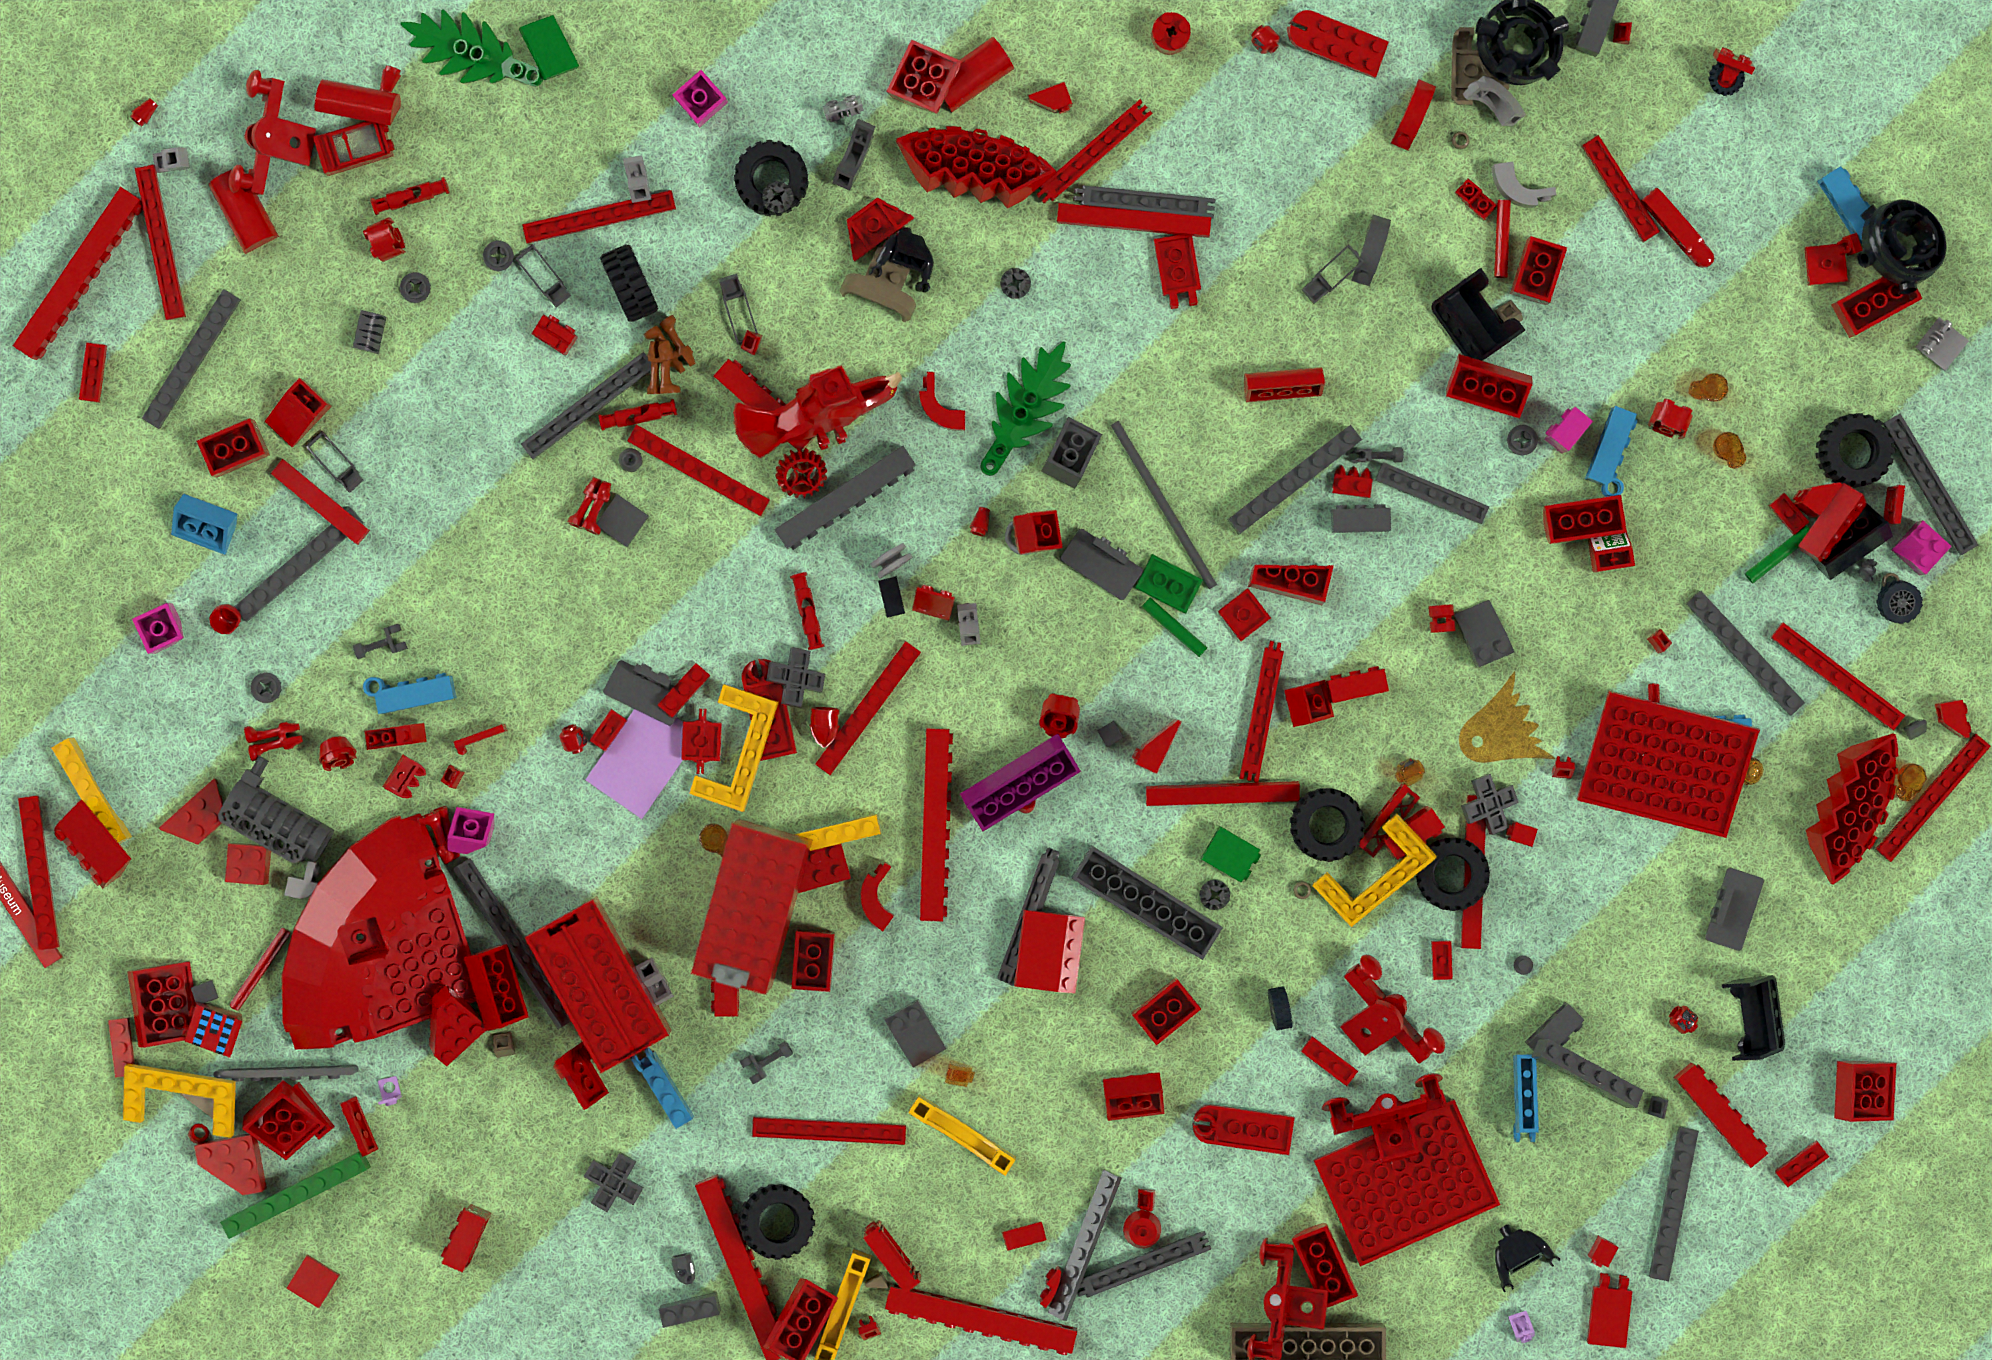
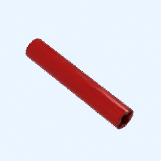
[1494,200,1511,278]

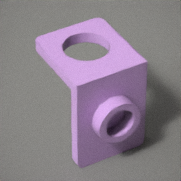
[378,1076,402,1106]

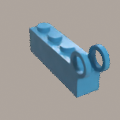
[1817,166,1889,244]
[1585,406,1637,497]
[363,673,457,714]
[631,1047,694,1129]
[1513,1055,1539,1142]

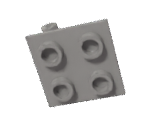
[823,95,864,122]
[1915,317,1969,371]

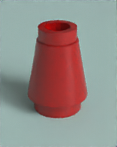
[380,65,401,92]
[130,98,158,127]
[970,507,990,537]

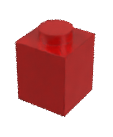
[1506,821,1538,847]
[1588,1235,1619,1268]

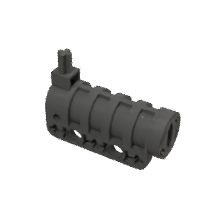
[218,756,334,863]

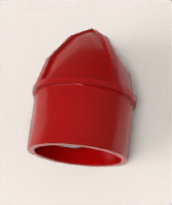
[809,707,840,748]

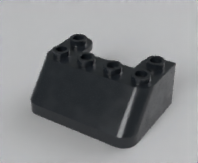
[1431,268,1526,361]

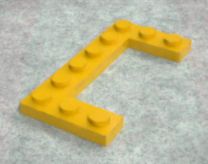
[689,684,778,812]
[1312,814,1436,927]
[123,1063,236,1138]

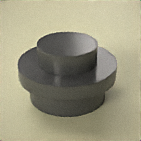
[1514,955,1533,975]

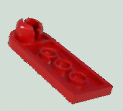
[1287,10,1389,78]
[742,659,797,761]
[798,844,851,893]
[1192,1104,1295,1155]

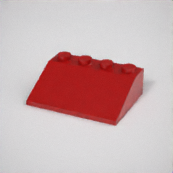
[54,799,131,889]
[1014,910,1085,994]
[127,961,196,1048]

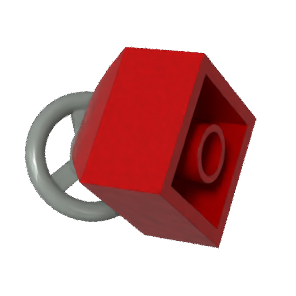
[1005,510,1063,555]

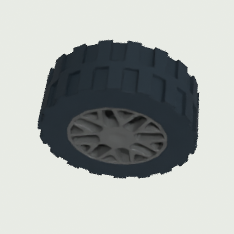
[1876,580,1923,624]
[1268,986,1292,1031]

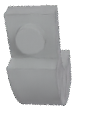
[1463,76,1526,126]
[1491,162,1556,208]

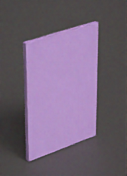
[585,709,683,819]

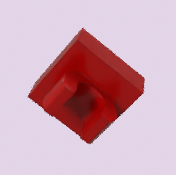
[1837,232,1863,256]
[1552,756,1575,779]
[858,1316,881,1340]

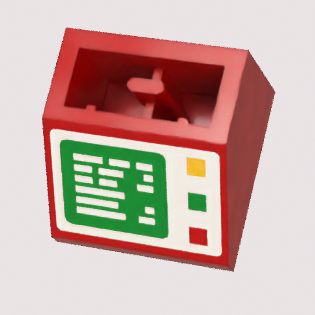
[1588,533,1635,573]

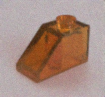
[945,1060,975,1087]

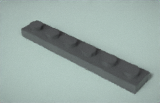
[1375,462,1490,524]

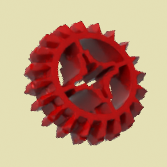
[775,447,827,499]

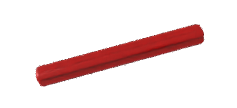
[230,928,291,1011]

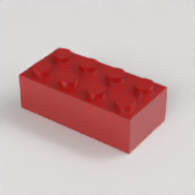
[1831,276,1923,338]
[1446,354,1533,418]
[464,944,529,1031]
[763,1278,838,1360]

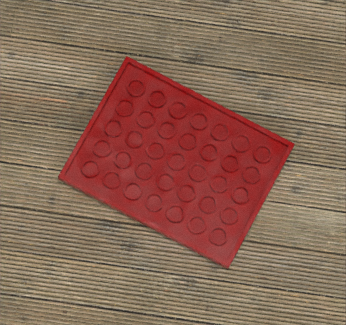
[1576,690,1760,838]
[1313,1098,1501,1267]

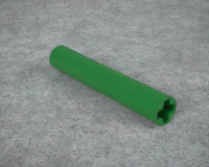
[1745,526,1810,584]
[1141,597,1208,657]

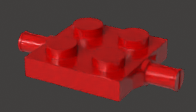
[681,708,722,774]

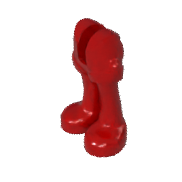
[567,477,611,535]
[244,722,303,762]
[417,806,460,864]

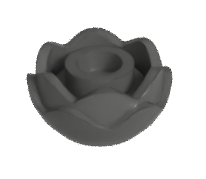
[619,448,643,472]
[1859,559,1877,582]

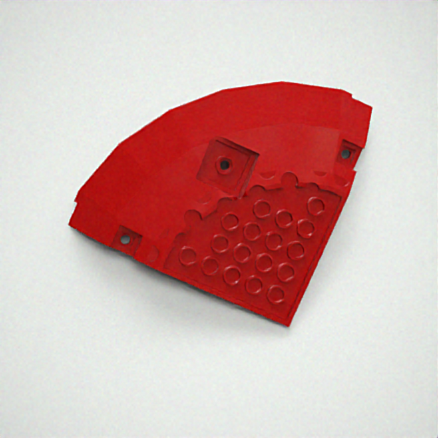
[281,813,477,1050]

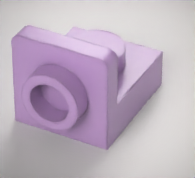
[1508,1310,1535,1343]

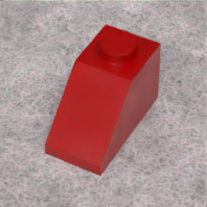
[1028,82,1073,114]

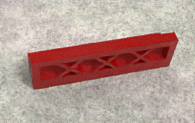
[1359,783,1421,858]

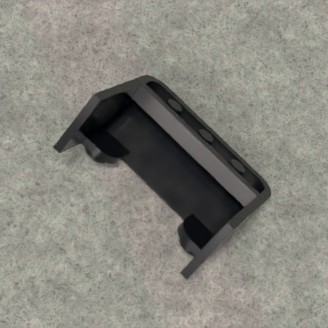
[1722,975,1785,1061]

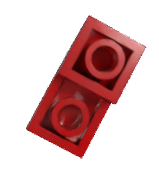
[1455,178,1497,221]
[1002,1221,1047,1251]
[1039,1266,1061,1308]

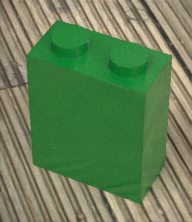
[1200,826,1261,883]

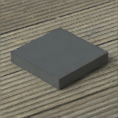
[597,494,649,547]

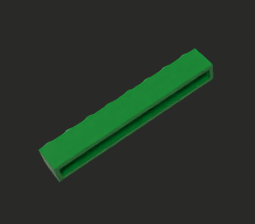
[220,1151,371,1239]

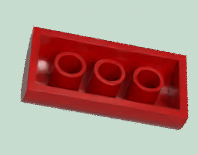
[944,37,1014,113]
[315,79,401,126]
[208,169,279,254]
[1244,367,1325,402]
[1543,495,1627,544]
[1292,1223,1359,1308]

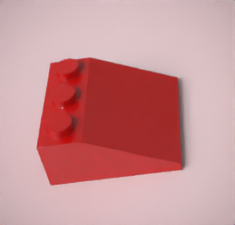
[886,39,962,114]
[1132,719,1182,774]
[1834,1061,1897,1122]
[242,1080,326,1160]

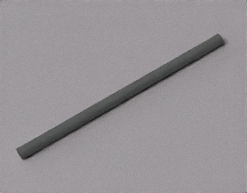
[1111,421,1217,589]

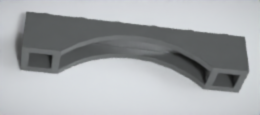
[1531,1039,1644,1108]

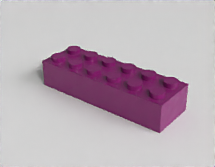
[960,734,1081,831]

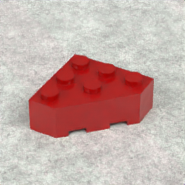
[429,985,486,1067]
[194,1134,267,1195]

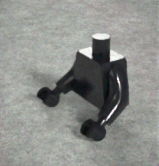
[868,227,934,292]
[1495,1224,1560,1292]

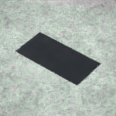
[878,576,905,618]

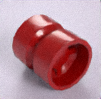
[1428,604,1455,633]

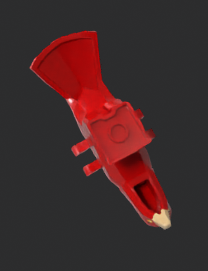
[733,365,902,458]

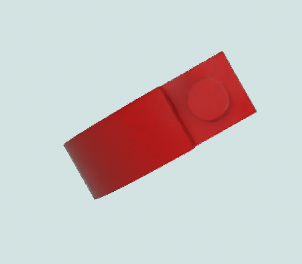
[1391,79,1436,151]
[919,372,965,431]
[861,862,894,932]

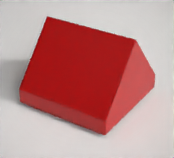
[1613,22,1632,45]
[741,330,763,355]
[1647,629,1672,654]
[441,764,465,789]
[1137,1189,1155,1211]

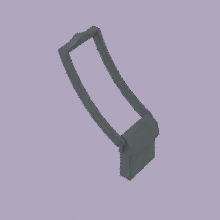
[515,244,571,308]
[1302,244,1364,304]
[719,273,758,345]
[306,431,363,493]

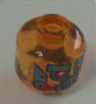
[1395,758,1425,786]

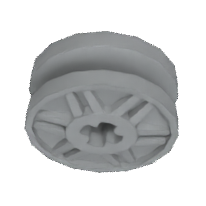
[870,543,913,579]

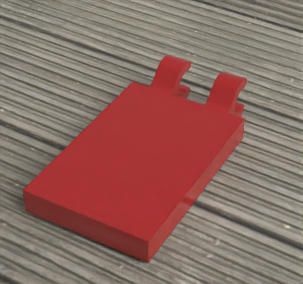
[1154,235,1201,309]
[1587,1273,1633,1348]

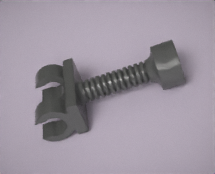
[1350,447,1404,463]
[353,624,408,659]
[740,1041,793,1084]

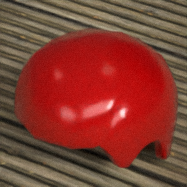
[209,604,241,635]

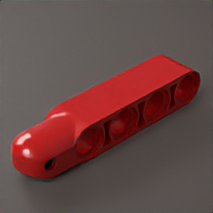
[1641,188,1715,268]

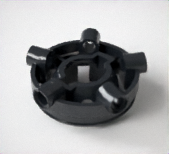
[1475,0,1569,85]
[1857,199,1947,294]

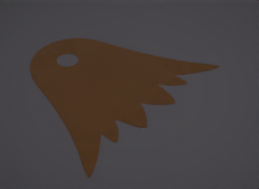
[1459,671,1555,763]

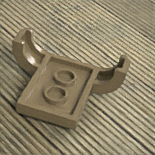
[1451,27,1509,106]
[840,245,916,322]

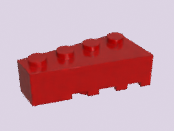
[1798,483,1867,562]
[1248,565,1334,606]

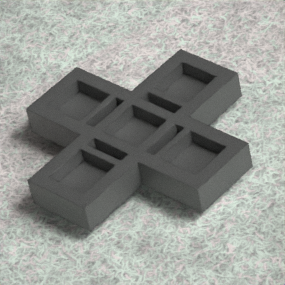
[766,647,825,708]
[1461,774,1519,835]
[584,1152,644,1212]

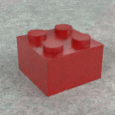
[225,843,271,885]

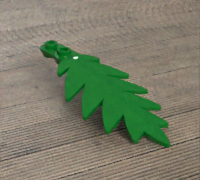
[400,9,544,87]
[980,341,1071,476]

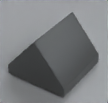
[1648,1096,1669,1119]

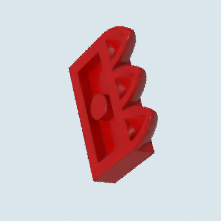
[1332,465,1373,498]
[382,754,426,798]

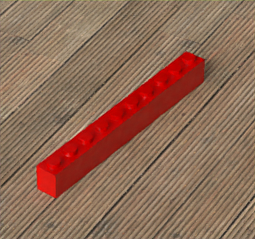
[12,186,143,360]
[920,728,953,922]
[695,1174,781,1360]
[885,1283,1077,1355]

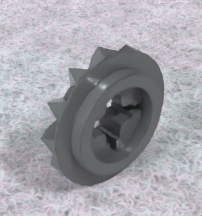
[762,181,793,213]
[483,240,514,272]
[1000,268,1031,299]
[400,272,431,303]
[1507,425,1538,456]
[251,672,282,703]
[1200,880,1230,910]

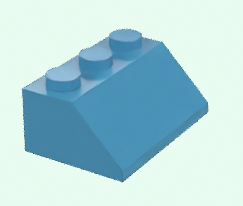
[171,494,238,555]

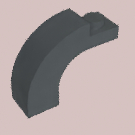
[832,119,876,191]
[1351,214,1391,286]

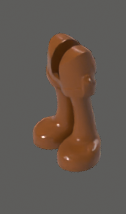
[643,315,696,374]
[647,340,681,394]

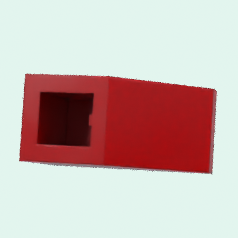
[1935,700,1971,738]

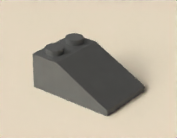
[1041,417,1102,489]
[1454,600,1515,667]
[884,999,946,1068]

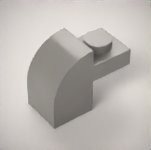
[153,147,190,173]
[623,155,651,203]
[957,603,981,646]
[284,861,321,898]
[635,958,674,1005]

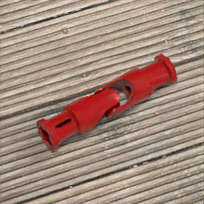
[371,177,450,215]
[598,399,678,431]
[790,572,825,650]

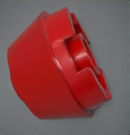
[319,736,357,771]
[1123,1210,1161,1249]

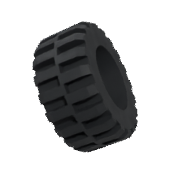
[734,140,809,217]
[600,244,658,322]
[1815,413,1895,488]
[1290,788,1365,862]
[1416,837,1490,911]
[739,1184,815,1260]

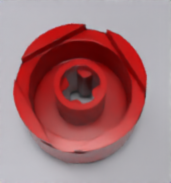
[1151,12,1191,55]
[363,217,406,262]
[1648,399,1693,439]
[1039,693,1080,739]

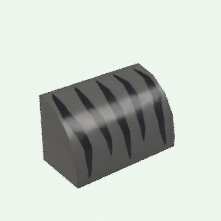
[353,310,387,354]

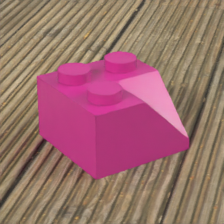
[672,70,728,128]
[1544,407,1593,454]
[1891,521,1952,576]
[132,603,184,654]
[448,807,494,854]

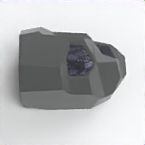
[671,1252,695,1285]

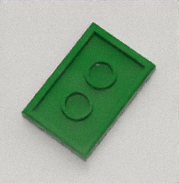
[519,15,579,81]
[1135,554,1203,614]

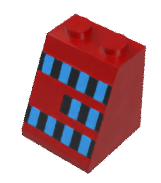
[182,1002,243,1058]

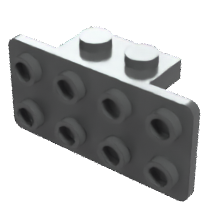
[1061,529,1143,600]
[603,660,679,726]
[1705,868,1764,951]

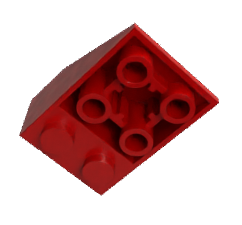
[264,378,332,448]
[912,585,955,621]

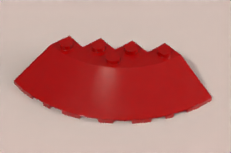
[896,126,1056,209]
[1806,733,1899,885]

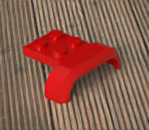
[553,1042,609,1110]

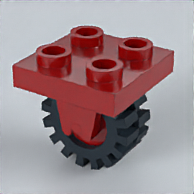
[1708,47,1755,96]

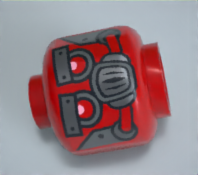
[1251,25,1280,54]
[559,724,587,754]
[1669,1006,1698,1034]

